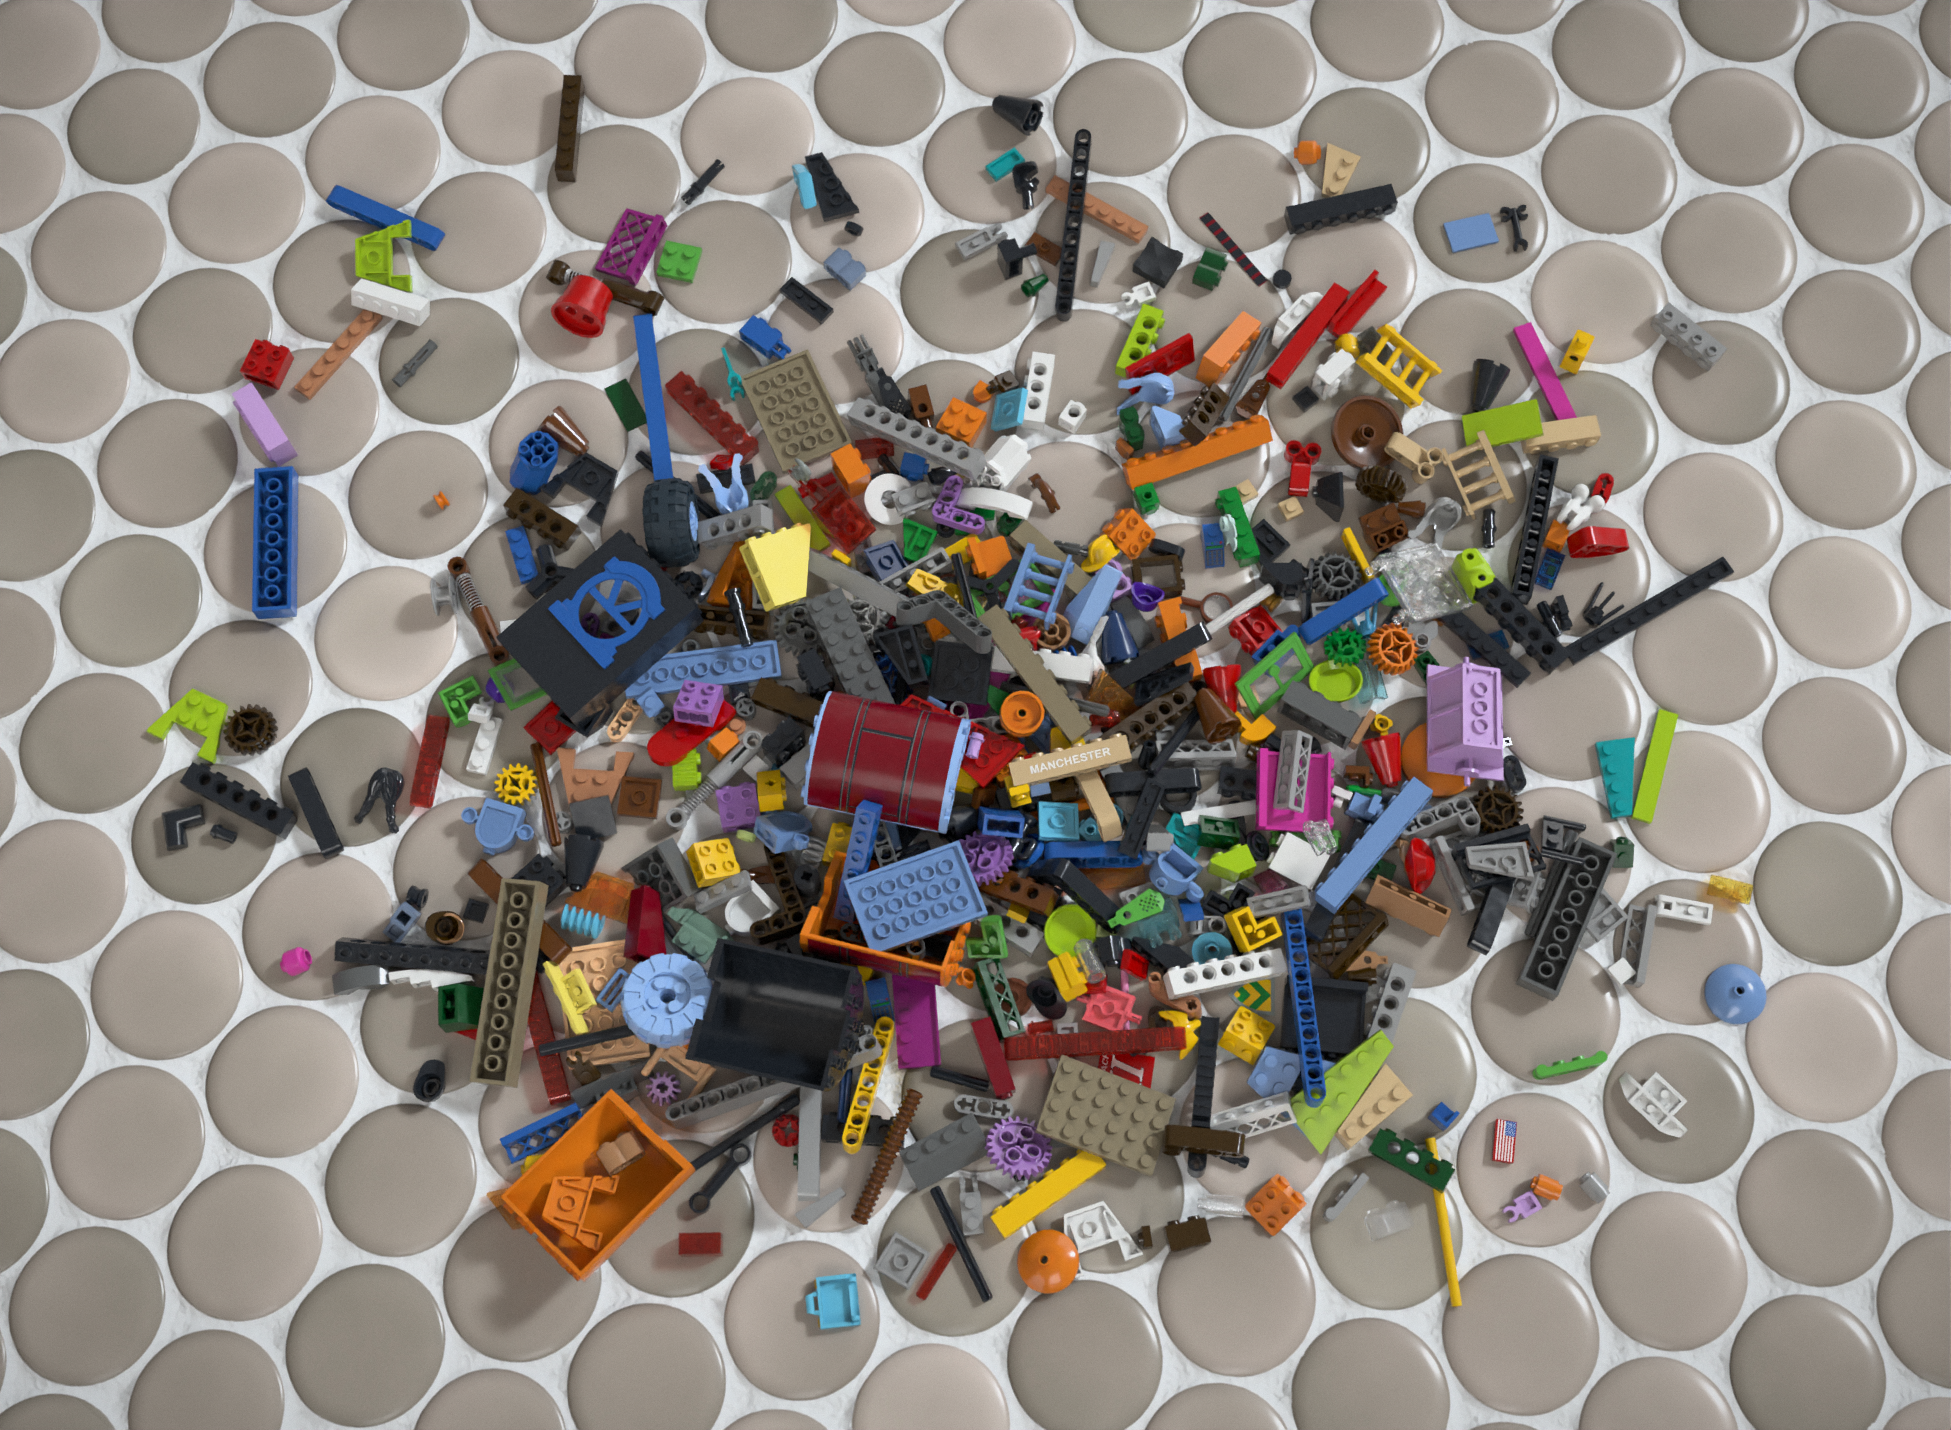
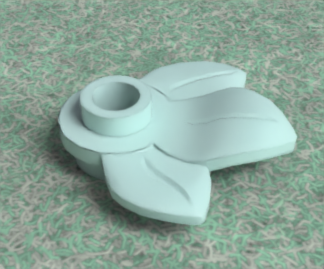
[1219,514,1237,552]

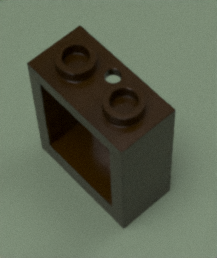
[1131,554,1185,599]

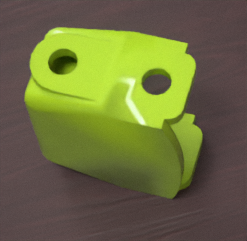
[1450,548,1496,605]

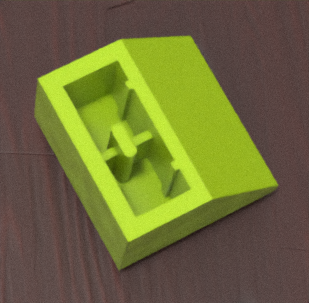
[1207,844,1257,883]

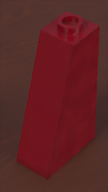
[623,885,667,963]
[971,1016,1016,1100]

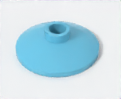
[1192,932,1232,969]

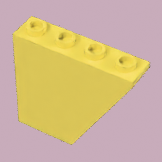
[739,523,811,612]

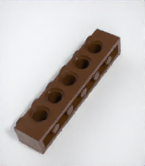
[976,870,1059,917]

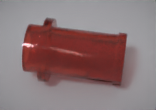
[1027,1019,1054,1037]

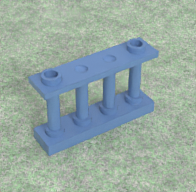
[1004,543,1075,630]

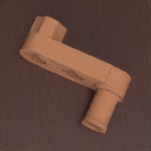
[1148,972,1202,1021]

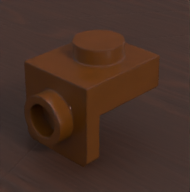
[971,782,997,809]

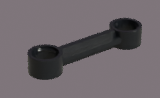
[689,1143,751,1214]

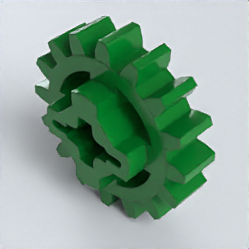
[1324,628,1367,667]

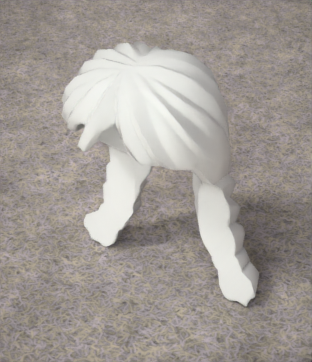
[1082,616,1110,679]

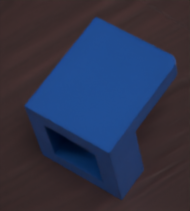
[1427,1102,1460,1131]

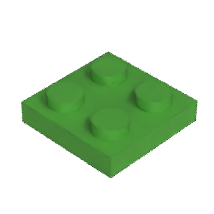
[656,240,702,283]

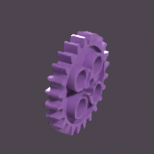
[959,831,1014,887]
[985,1116,1052,1180]

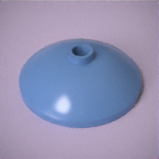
[1704,964,1766,1024]

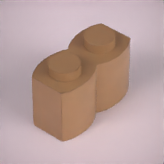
[596,1130,646,1177]

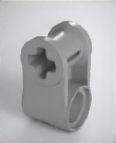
[1187,916,1226,938]

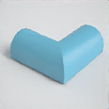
[792,164,817,209]

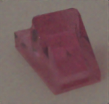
[1253,868,1289,894]

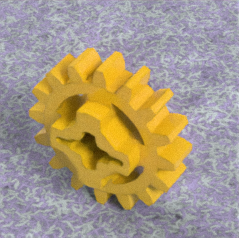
[494,763,538,807]

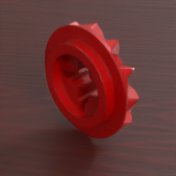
[772,1114,799,1147]

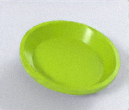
[1309,659,1363,703]
[1044,904,1097,958]

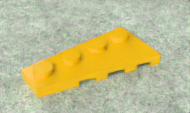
[905,568,988,608]

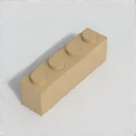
[1520,415,1601,454]

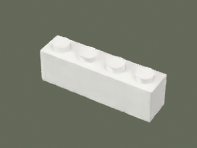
[351,278,430,326]

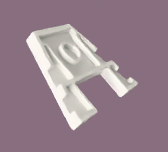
[1064,1201,1143,1279]

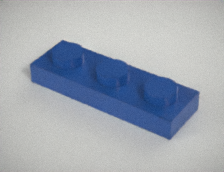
[505,526,539,584]

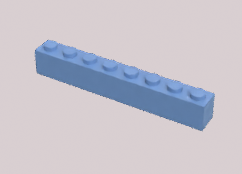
[1315,777,1433,914]

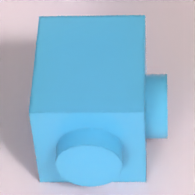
[1079,817,1103,841]

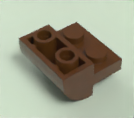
[1358,502,1409,553]

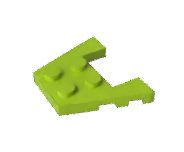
[355,220,413,293]
[147,688,228,764]

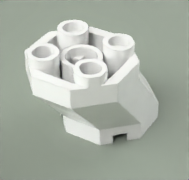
[970,434,1031,492]

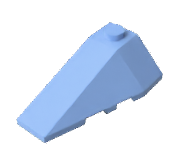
[1063,564,1123,645]

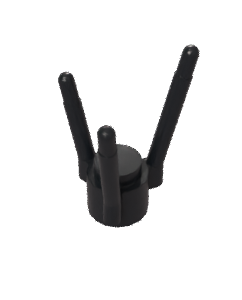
[1583,582,1624,626]

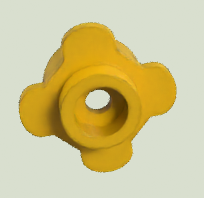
[1370,714,1393,736]

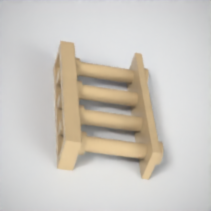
[1442,430,1516,520]

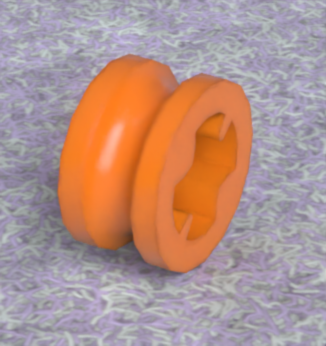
[433,491,450,510]

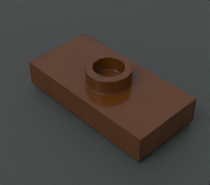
[1024,232,1062,266]

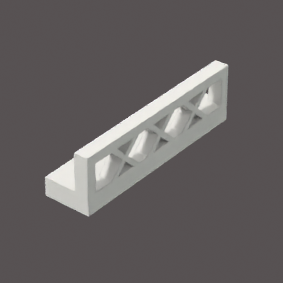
[1210,1091,1297,1138]

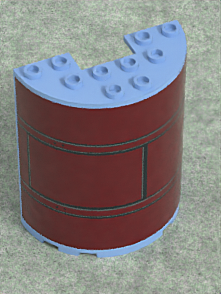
[801,691,971,834]

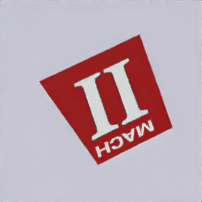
[1098,1048,1155,1089]

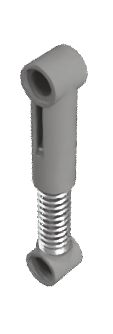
[666,731,763,831]

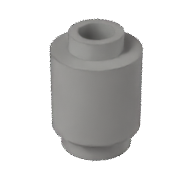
[1579,1172,1610,1203]

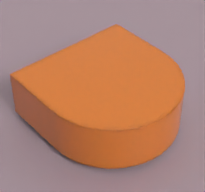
[973,380,994,403]

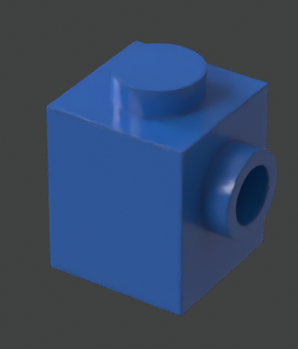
[900,452,930,481]

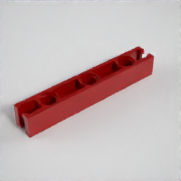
[1265,282,1350,390]

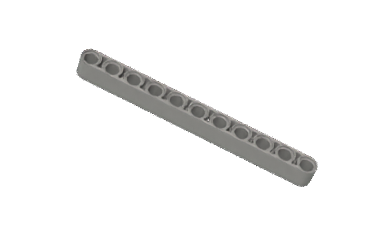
[665,1034,882,1129]

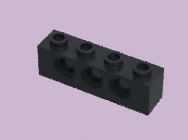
[821,1112,905,1149]

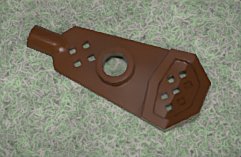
[1235,373,1270,420]

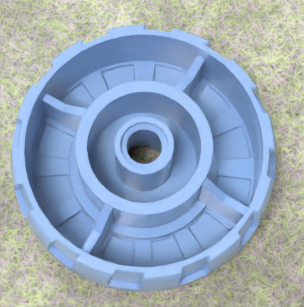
[621,953,713,1049]

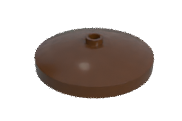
[1331,395,1403,470]

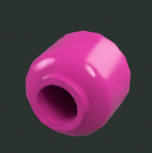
[280,947,312,976]

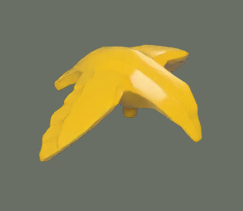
[1156,1011,1201,1060]

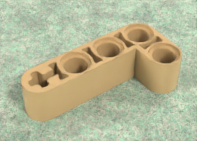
[1075,770,1123,842]

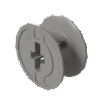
[430,576,458,616]

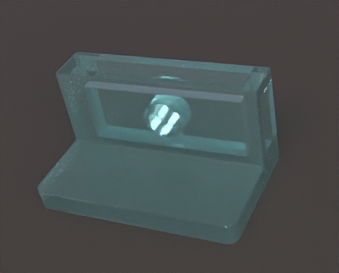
[1355,660,1388,704]

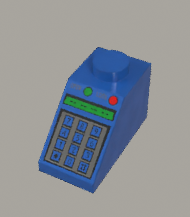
[1200,523,1225,569]
[865,977,895,1025]

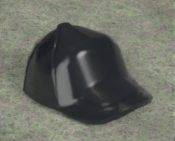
[413,1059,446,1102]

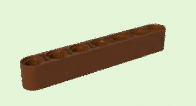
[467,858,573,965]

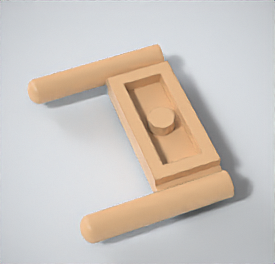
[641,1046,716,1099]

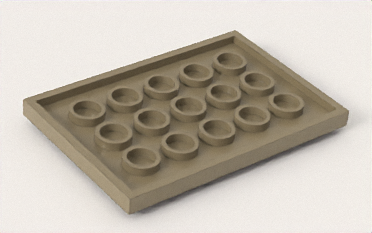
[741,349,853,474]
[1035,1055,1176,1177]

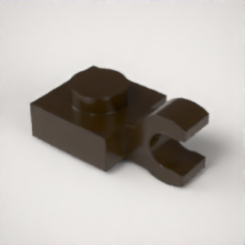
[986,370,1020,394]

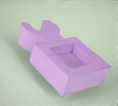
[1502,1190,1542,1223]

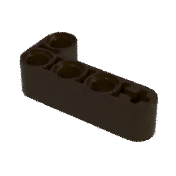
[1162,1124,1246,1158]

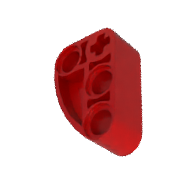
[1566,526,1630,558]

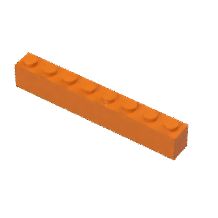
[1122,415,1273,490]

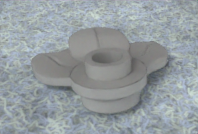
[1402,615,1438,651]

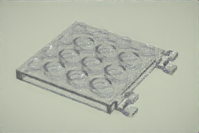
[1364,542,1473,625]

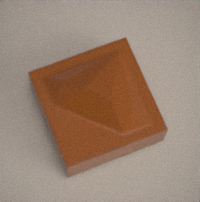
[1115,437,1134,460]

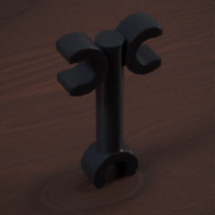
[1500,205,1528,252]

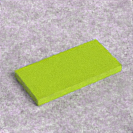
[1462,399,1544,451]

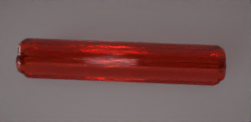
[916,1243,957,1301]

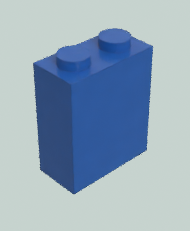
[977,806,1025,838]

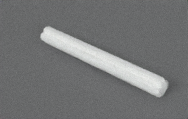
[1206,583,1275,635]

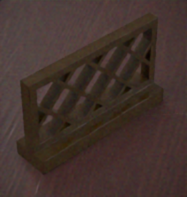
[1306,893,1389,980]

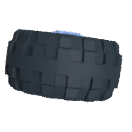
[642,478,700,568]

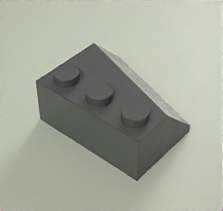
[621,837,702,912]

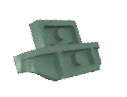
[667,906,734,964]

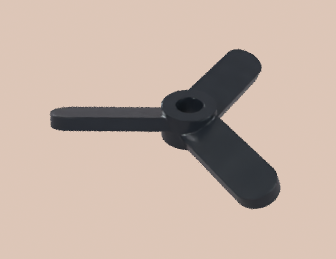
[1301,558,1315,623]
[953,559,1020,609]

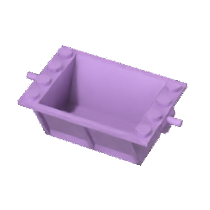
[1427,657,1504,786]

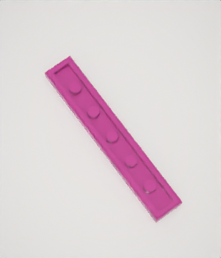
[1513,322,1577,421]

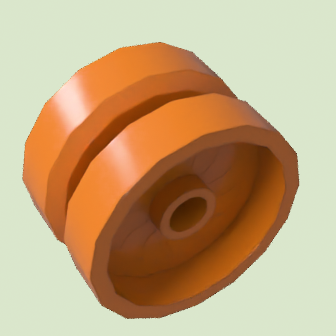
[999,691,1044,738]

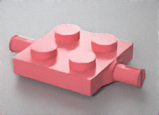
[1076,986,1142,1035]

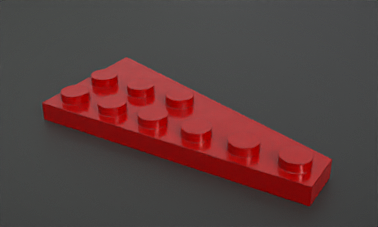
[901,694,1025,789]

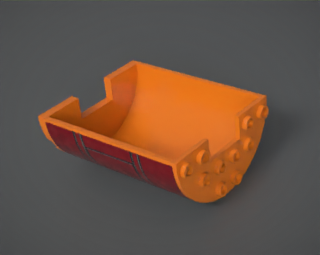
[800,851,971,987]

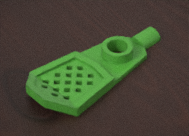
[1108,889,1165,928]

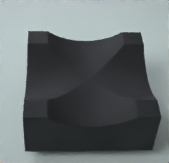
[1132,237,1184,288]

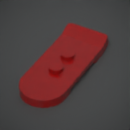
[647,700,737,767]

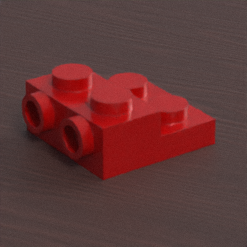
[1228,604,1283,656]

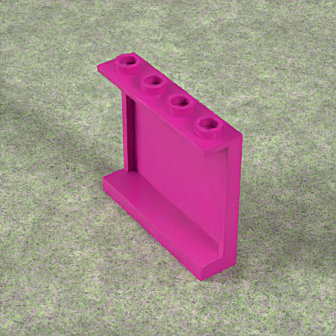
[1255,748,1334,834]

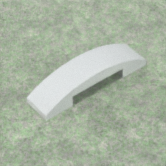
[956,487,1033,520]

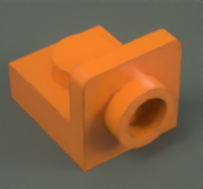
[921,618,951,642]

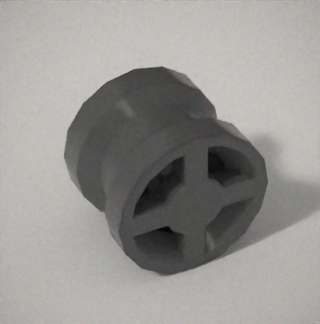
[736,698,756,721]

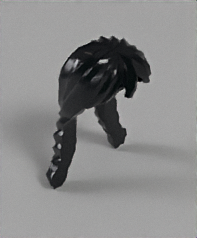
[354,767,405,834]

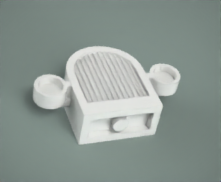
[724,880,781,943]

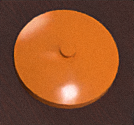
[1401,723,1475,798]

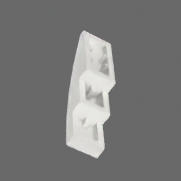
[388,969,476,992]

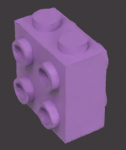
[673,680,724,727]
[715,782,761,833]

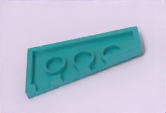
[1595,737,1635,819]

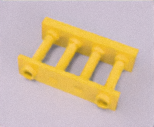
[1355,324,1442,409]

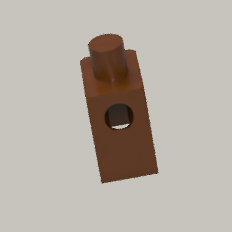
[908,384,934,428]

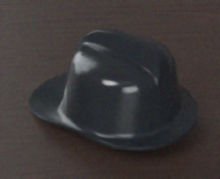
[1026,976,1067,1020]

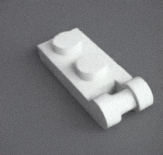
[1655,895,1713,925]

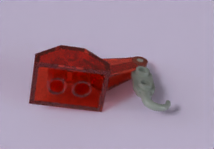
[787,458,877,555]

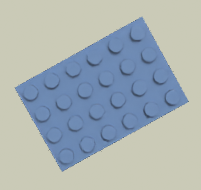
[844,840,988,952]

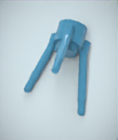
[1352,603,1378,639]

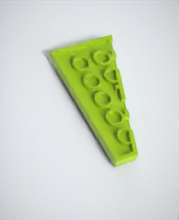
[1287,1029,1394,1154]

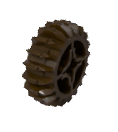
[1355,465,1407,504]
[223,704,278,756]
[1471,785,1524,834]

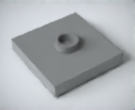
[873,1232,931,1291]

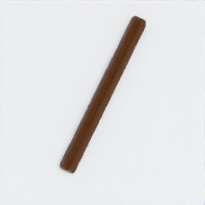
[530,742,562,847]

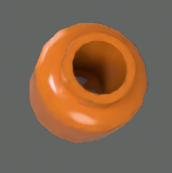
[1294,140,1321,165]

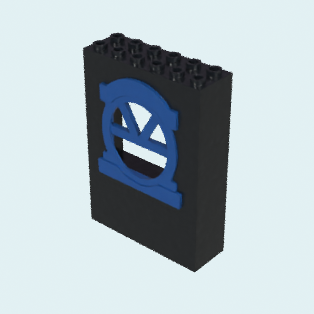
[496,529,704,730]

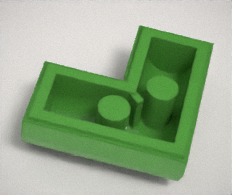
[438,675,482,728]
[966,915,1008,958]

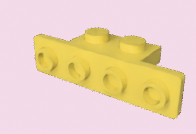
[543,961,597,1035]

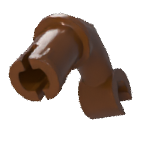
[1028,473,1061,513]

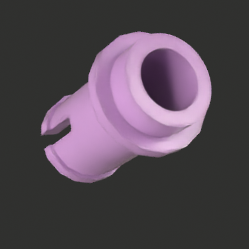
[966,732,984,759]

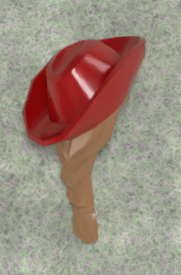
[1394,837,1436,894]

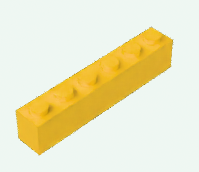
[990,1149,1106,1240]

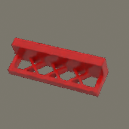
[1327,270,1387,338]

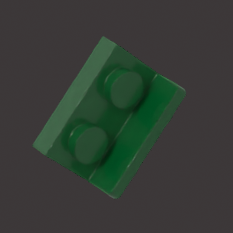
[1196,815,1240,850]

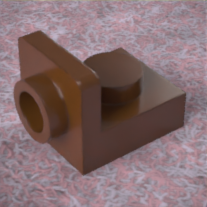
[1343,765,1373,788]

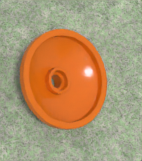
[1017,1229,1079,1294]

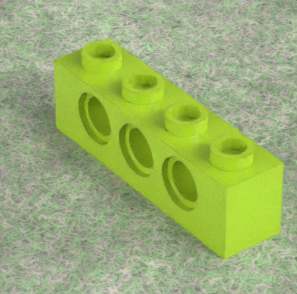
[1115,303,1166,378]

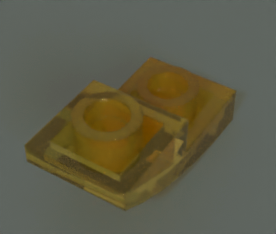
[1707,875,1754,905]

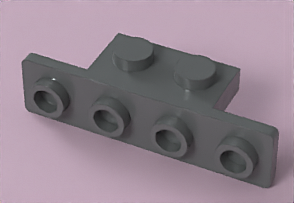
[571,1059,655,1108]

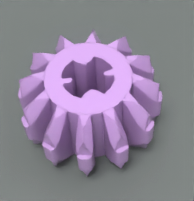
[646,1071,681,1107]

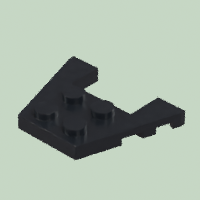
[539,452,619,527]

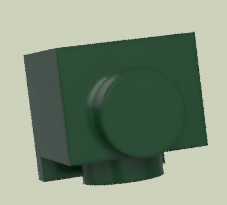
[997,512,1025,537]

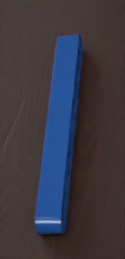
[633,314,673,481]
[1281,908,1326,1108]

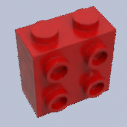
[240,339,294,390]

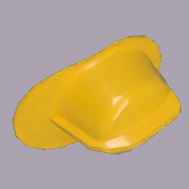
[1080,535,1120,572]

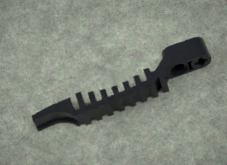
[1187,1016,1220,1178]

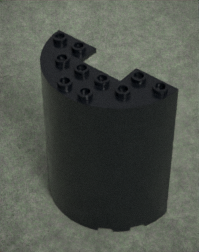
[685,938,864,1092]

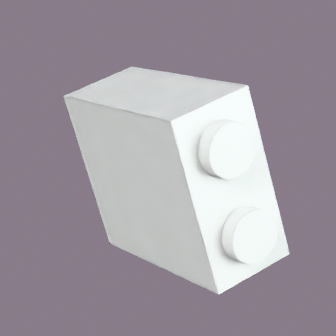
[1266,832,1330,890]

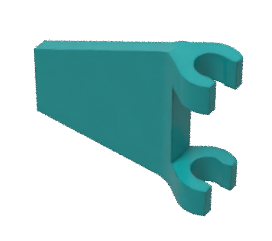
[721,347,745,401]

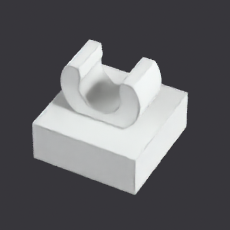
[1331,785,1353,808]

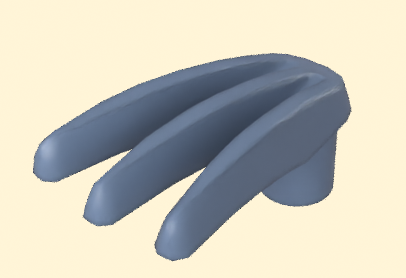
[698,569,715,603]

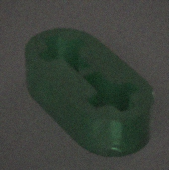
[750,471,778,503]

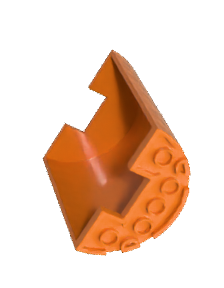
[500,1089,696,1282]

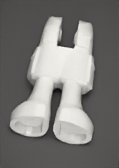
[1557,484,1605,531]

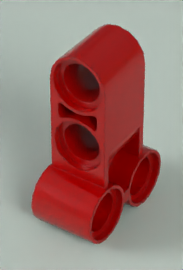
[1284,440,1322,497]

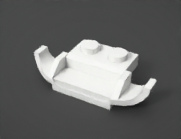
[1271,292,1324,349]
[1619,1072,1688,1138]

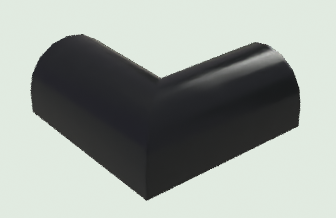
[162,804,205,851]
[1201,882,1256,920]

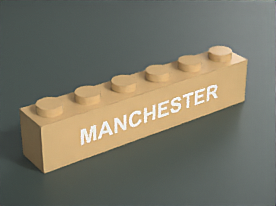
[1009,733,1133,787]

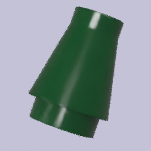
[1021,273,1049,297]

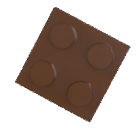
[617,776,662,820]

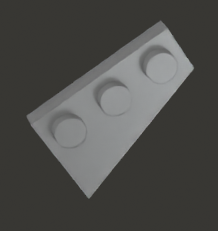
[1465,842,1534,881]

